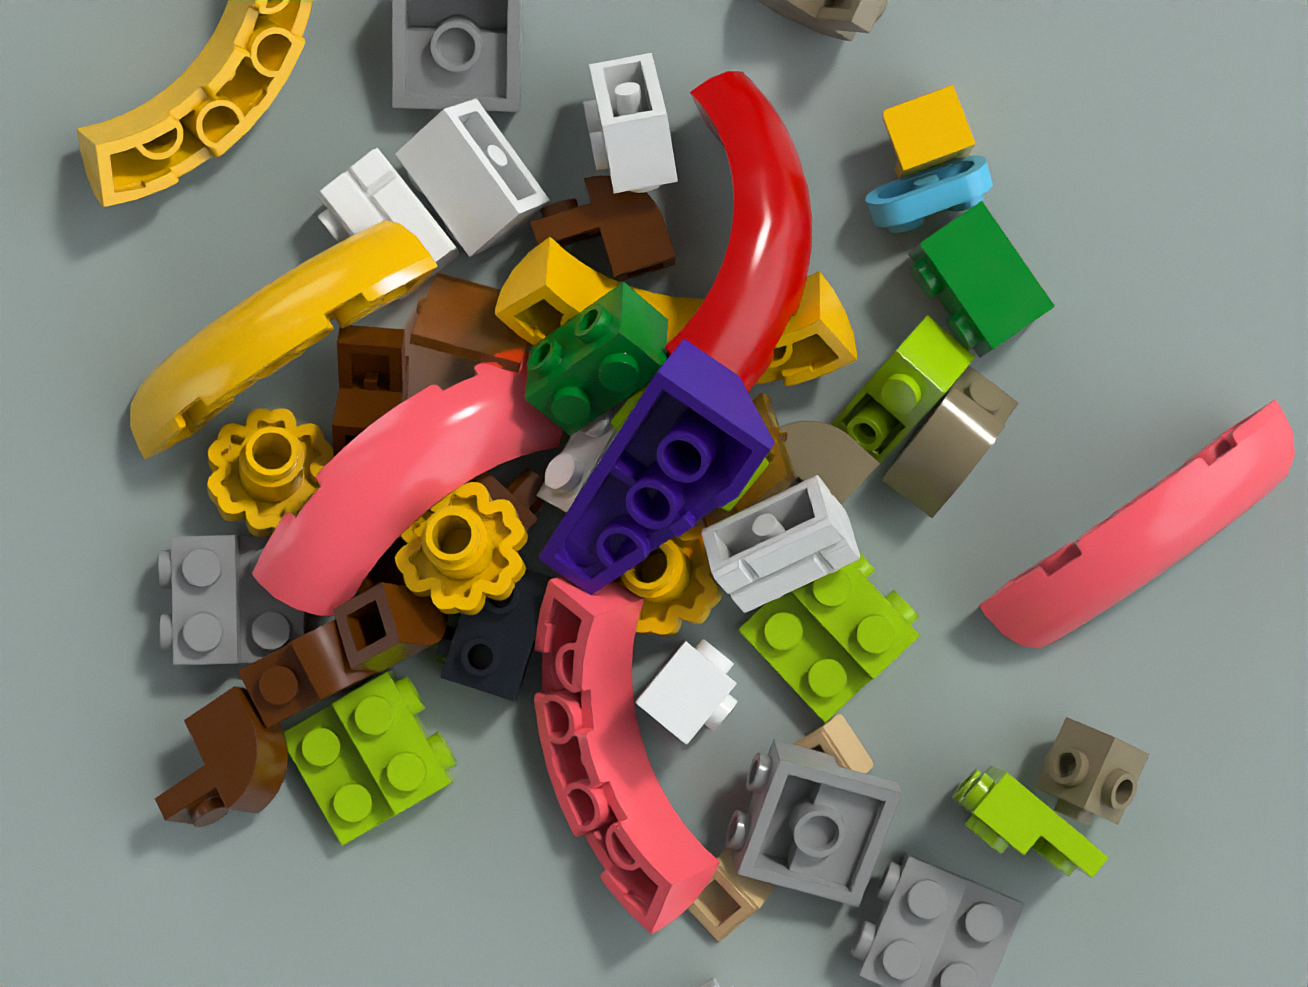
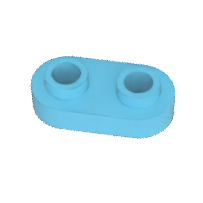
[865,155,993,233]

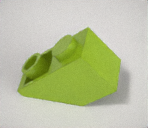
[830,315,975,463]

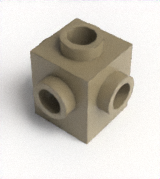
[1035,717,1149,826]

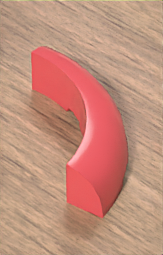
[252,352,563,616]
[979,400,1295,649]
[534,576,720,934]

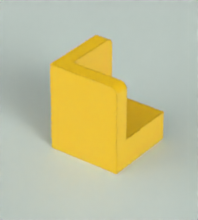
[882,85,976,179]

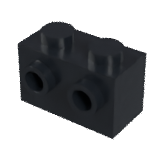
[434,569,553,701]

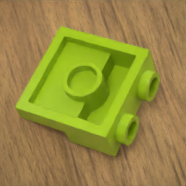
[737,552,921,723]
[284,670,458,846]
[952,766,1109,878]

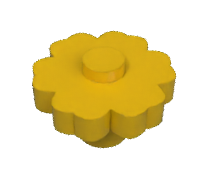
[207,408,334,537]
[395,482,528,615]
[612,526,722,638]

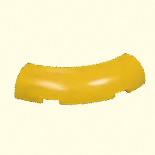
[76,0,313,207]
[130,220,438,460]
[495,237,857,386]

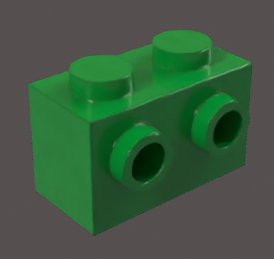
[908,201,1055,358]
[525,282,668,436]

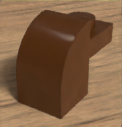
[530,175,676,282]
[332,325,409,457]
[333,535,448,672]
[238,619,382,728]
[154,686,288,827]

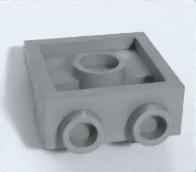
[392,0,523,112]
[158,535,308,665]
[726,739,902,907]
[851,852,1025,987]

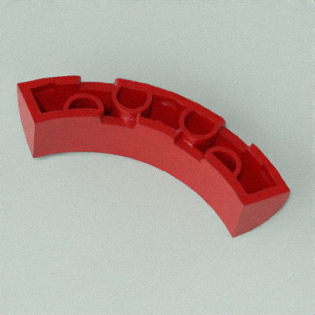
[665,71,812,392]

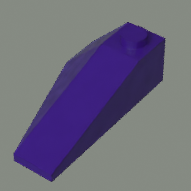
[538,339,775,595]

